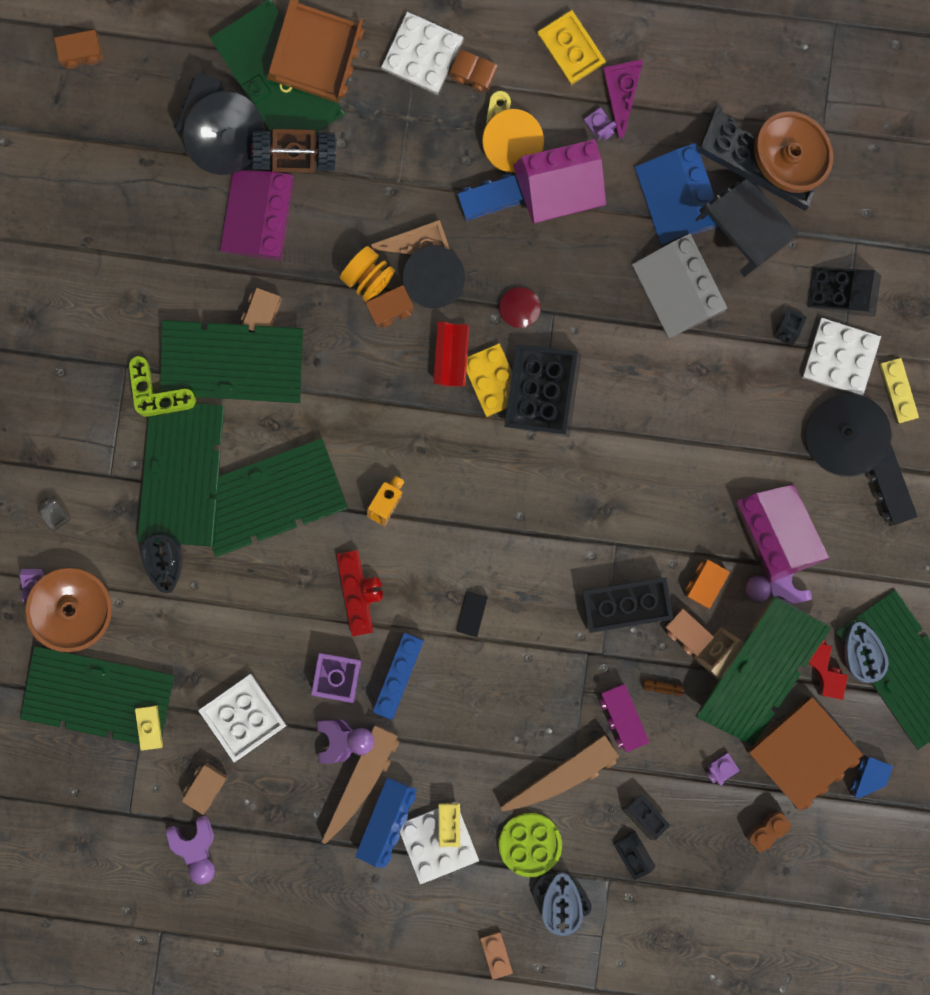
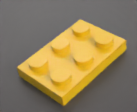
[537,10,606,85]
[466,343,512,418]

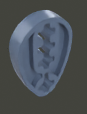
[845,622,888,683]
[542,872,583,936]

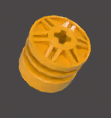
[340,246,395,302]

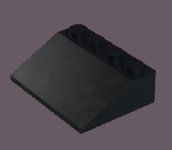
[504,344,581,438]

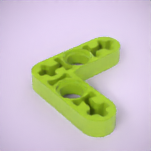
[129,356,196,417]

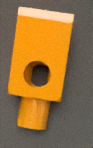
[367,476,404,527]

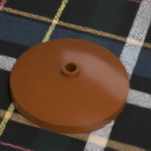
[754,111,833,193]
[25,567,112,652]

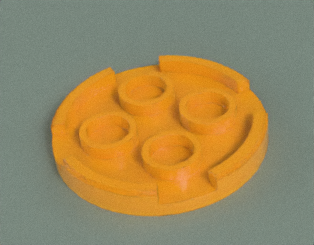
[482,109,544,173]

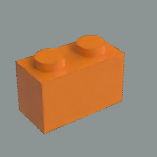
[685,560,730,609]

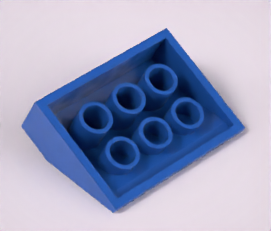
[635,143,719,245]

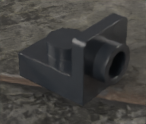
[774,308,807,346]

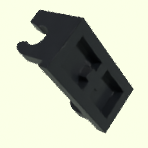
[622,794,671,840]

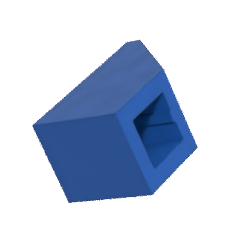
[850,755,893,798]

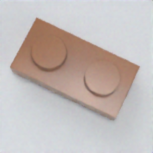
[480,931,513,980]

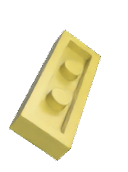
[880,358,919,424]

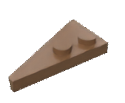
[371,220,450,255]

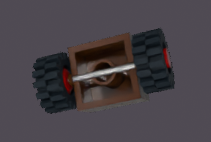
[251,129,336,173]

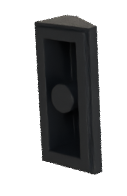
[457,592,488,637]
[613,831,656,880]

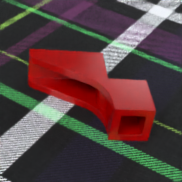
[808,640,848,700]

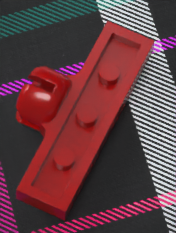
[336,550,384,637]

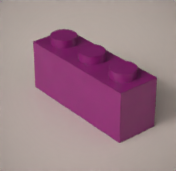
[599,683,650,753]

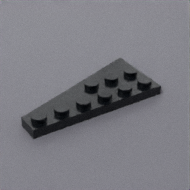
[698,104,814,211]

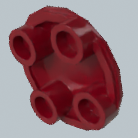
[499,287,540,328]

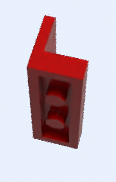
[434,322,469,387]

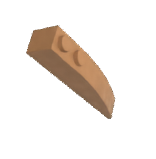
[322,725,400,844]
[500,734,619,811]

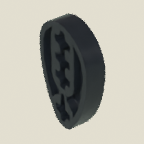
[141,532,183,593]
[533,872,592,918]

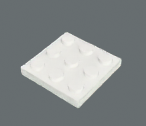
[382,12,464,95]
[802,318,881,396]
[198,674,287,762]
[400,801,479,884]

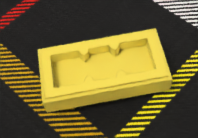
[135,705,163,750]
[439,803,460,847]

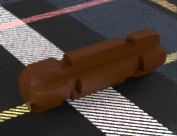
[643,679,684,697]

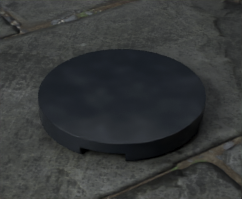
[403,246,465,308]

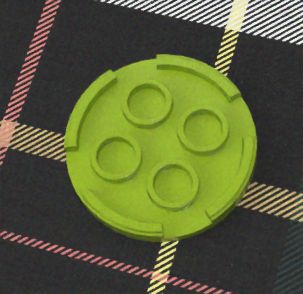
[499,813,562,877]

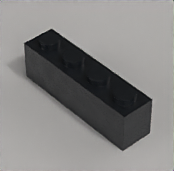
[867,445,918,526]

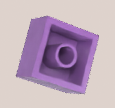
[312,653,362,703]

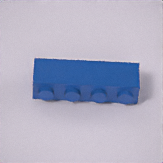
[458,174,525,221]
[373,633,424,720]
[355,778,417,868]

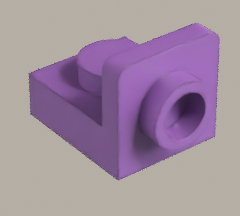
[584,108,616,141]
[20,569,44,602]
[706,753,740,786]

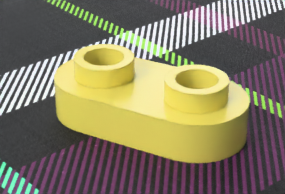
[486,91,511,124]

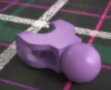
[746,569,812,604]
[317,719,375,764]
[166,815,215,885]

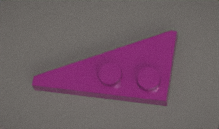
[603,59,643,139]

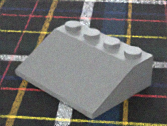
[632,234,727,339]

